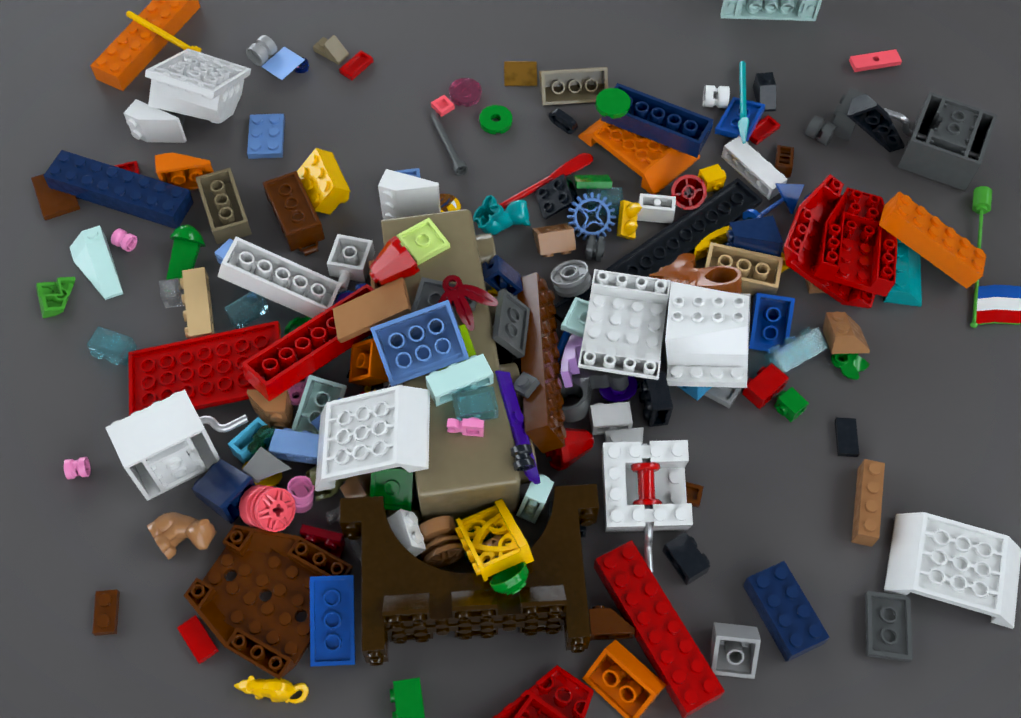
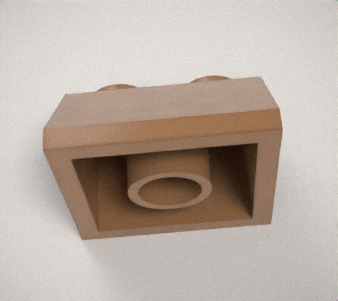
[532,223,576,257]
[822,312,870,354]
[247,389,294,430]

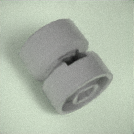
[246,35,277,66]

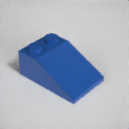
[749,293,795,354]

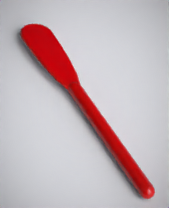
[499,153,593,209]

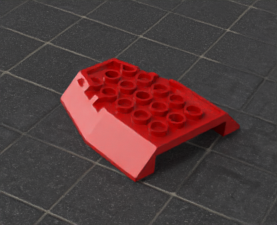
[783,174,876,308]

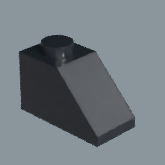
[753,72,776,112]

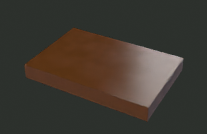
[31,174,80,221]

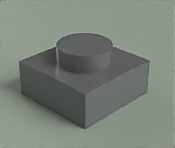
[513,372,540,399]

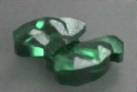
[247,425,275,454]

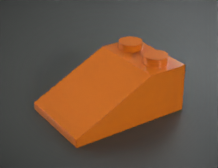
[155,152,214,190]

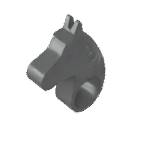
[559,368,629,423]

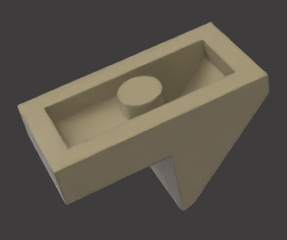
[313,35,349,65]

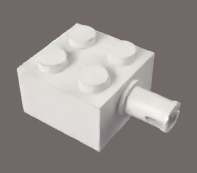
[327,234,375,292]

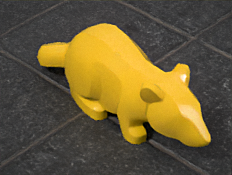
[234,675,309,704]

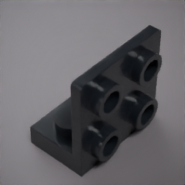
[535,174,580,219]

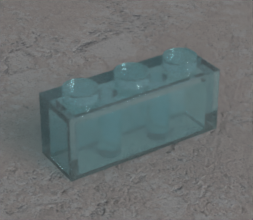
[764,327,829,373]

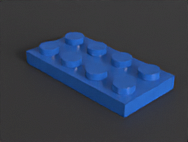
[310,575,356,667]

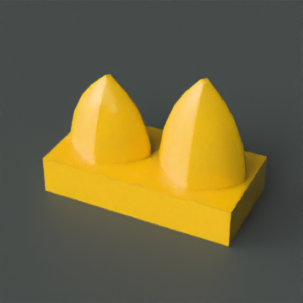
[617,200,642,240]

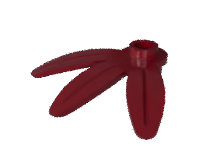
[438,275,498,331]

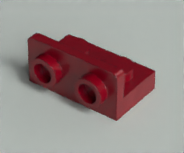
[300,524,346,559]

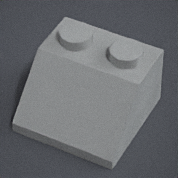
[710,622,761,679]

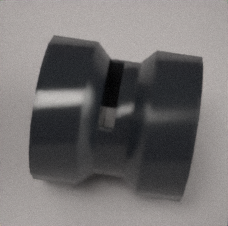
[510,444,535,471]

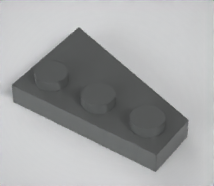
[411,277,477,313]

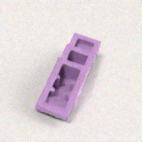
[561,334,583,388]

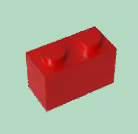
[742,363,789,410]

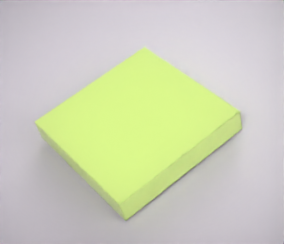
[396,218,450,265]

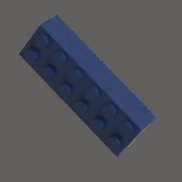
[601,83,714,158]

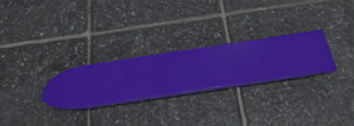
[495,370,541,484]

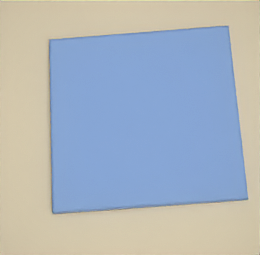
[261,46,305,80]

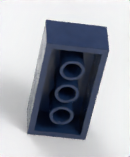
[743,561,830,662]

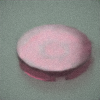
[449,78,482,107]

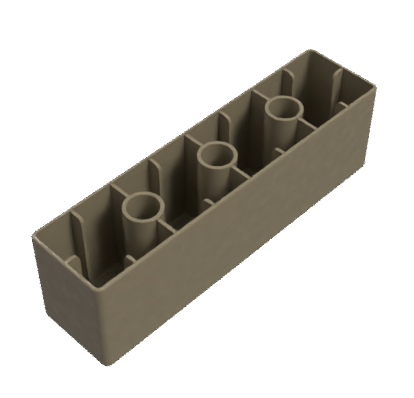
[381,209,537,523]

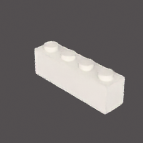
[721,136,788,200]

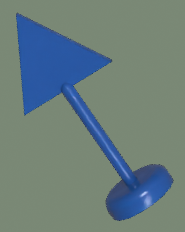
[742,183,805,220]

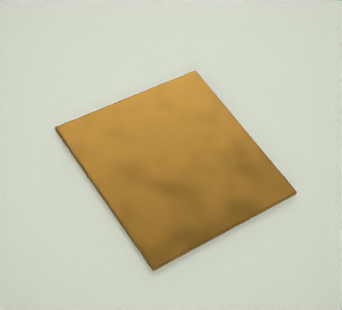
[504,61,537,86]

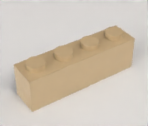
[180,267,215,339]

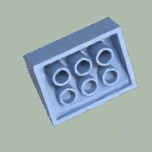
[370,300,469,387]

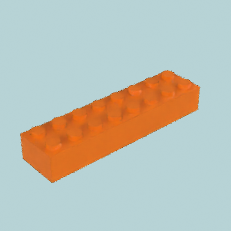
[90,0,200,91]

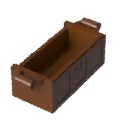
[262,171,325,256]

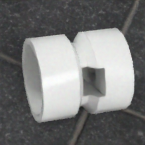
[703,85,730,108]

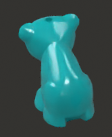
[473,195,531,235]

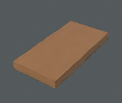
[333,277,412,343]

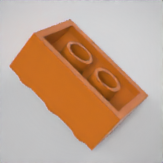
[582,640,666,718]

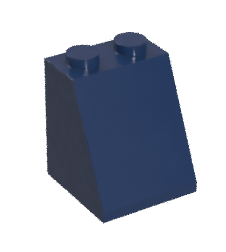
[725,215,783,257]
[191,459,255,524]

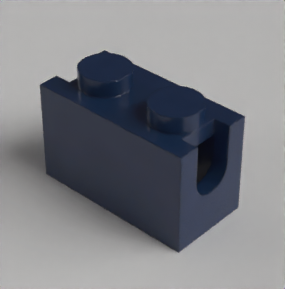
[482,255,523,296]

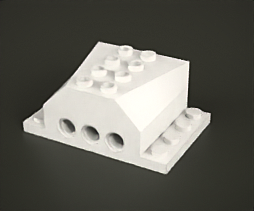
[145,49,251,124]
[665,281,751,388]

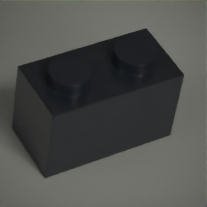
[663,532,710,585]

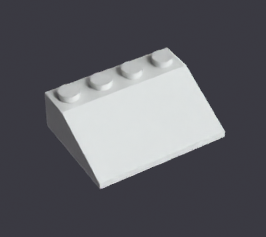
[378,169,441,220]

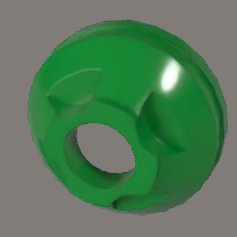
[490,562,529,595]

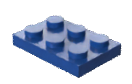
[715,97,766,142]

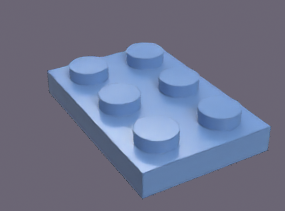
[247,114,285,159]

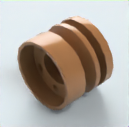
[419,516,466,568]

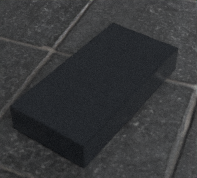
[835,417,859,457]

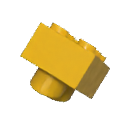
[297,148,350,215]

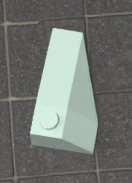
[70,225,124,300]
[291,375,347,434]

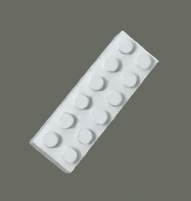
[217,237,341,318]

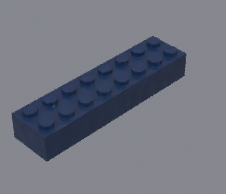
[43,150,194,229]

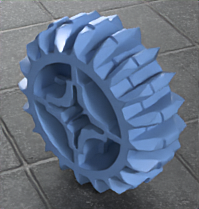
[567,192,616,240]

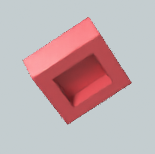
[431,95,455,117]

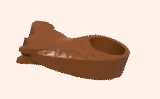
[649,253,742,294]

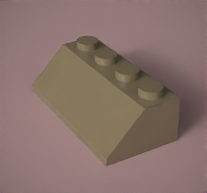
[539,67,608,106]

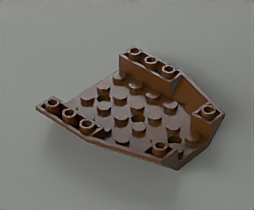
[184,524,353,680]

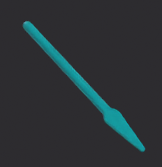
[738,61,750,144]

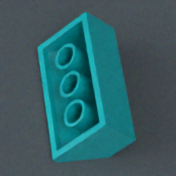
[884,239,922,307]

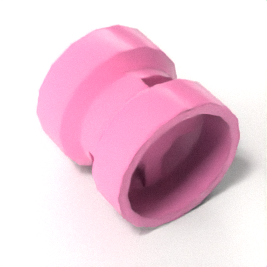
[111,228,137,252]
[64,457,91,480]

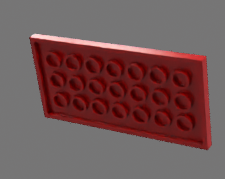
[128,321,281,416]

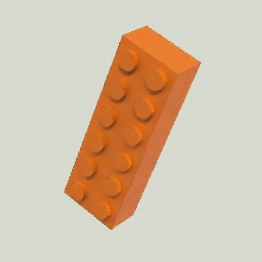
[879,191,986,289]

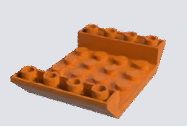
[578,118,700,195]

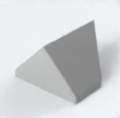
[242,447,292,484]

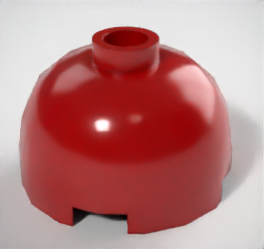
[671,174,707,210]

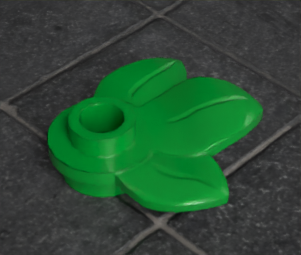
[831,353,870,380]

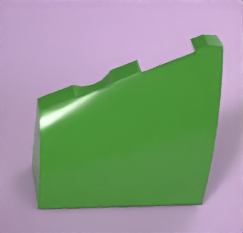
[36,277,76,318]

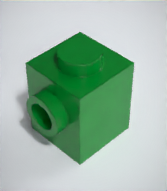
[774,387,809,422]

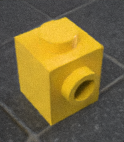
[698,164,726,192]

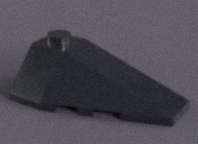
[847,94,905,152]

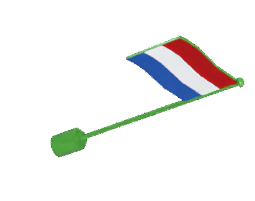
[970,186,1021,328]

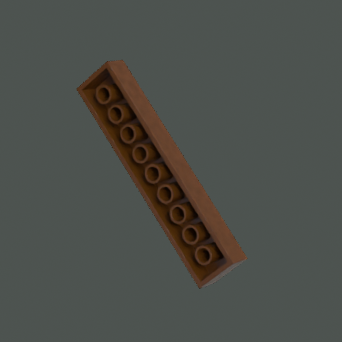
[517,272,567,453]

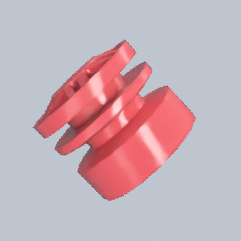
[239,484,296,532]

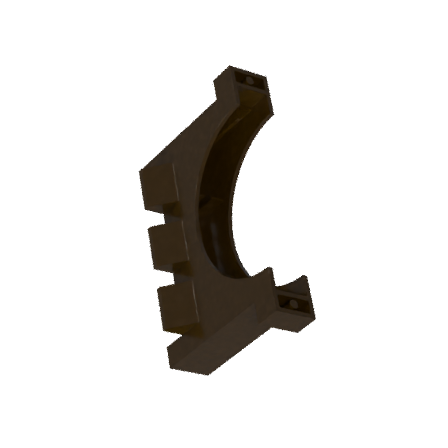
[340,484,599,666]

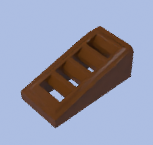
[774,145,794,178]

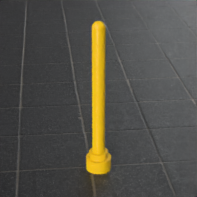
[126,11,202,52]

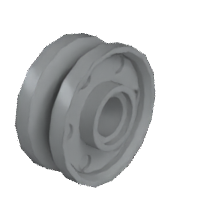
[550,260,592,297]

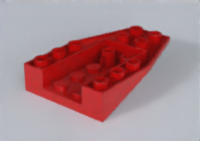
[813,187,898,297]

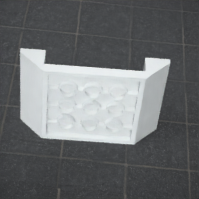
[578,269,671,380]
[315,385,430,492]
[884,512,1021,629]

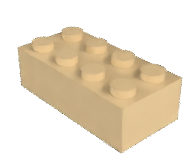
[704,242,783,295]

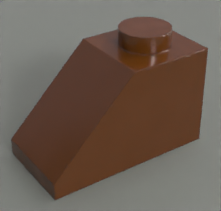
[588,605,635,641]

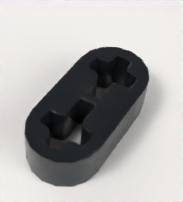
[549,108,578,134]

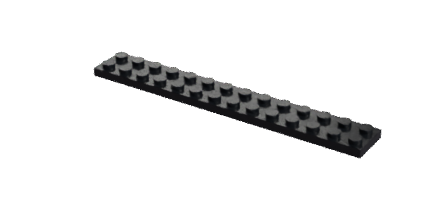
[554,178,763,323]

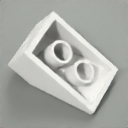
[124,99,187,143]

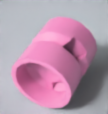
[287,476,315,513]

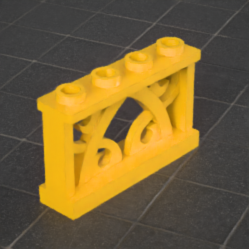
[455,499,534,582]

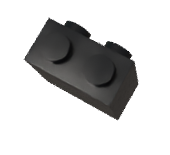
[639,372,673,427]

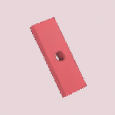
[849,49,902,72]

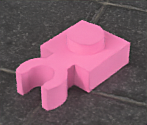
[447,417,484,437]

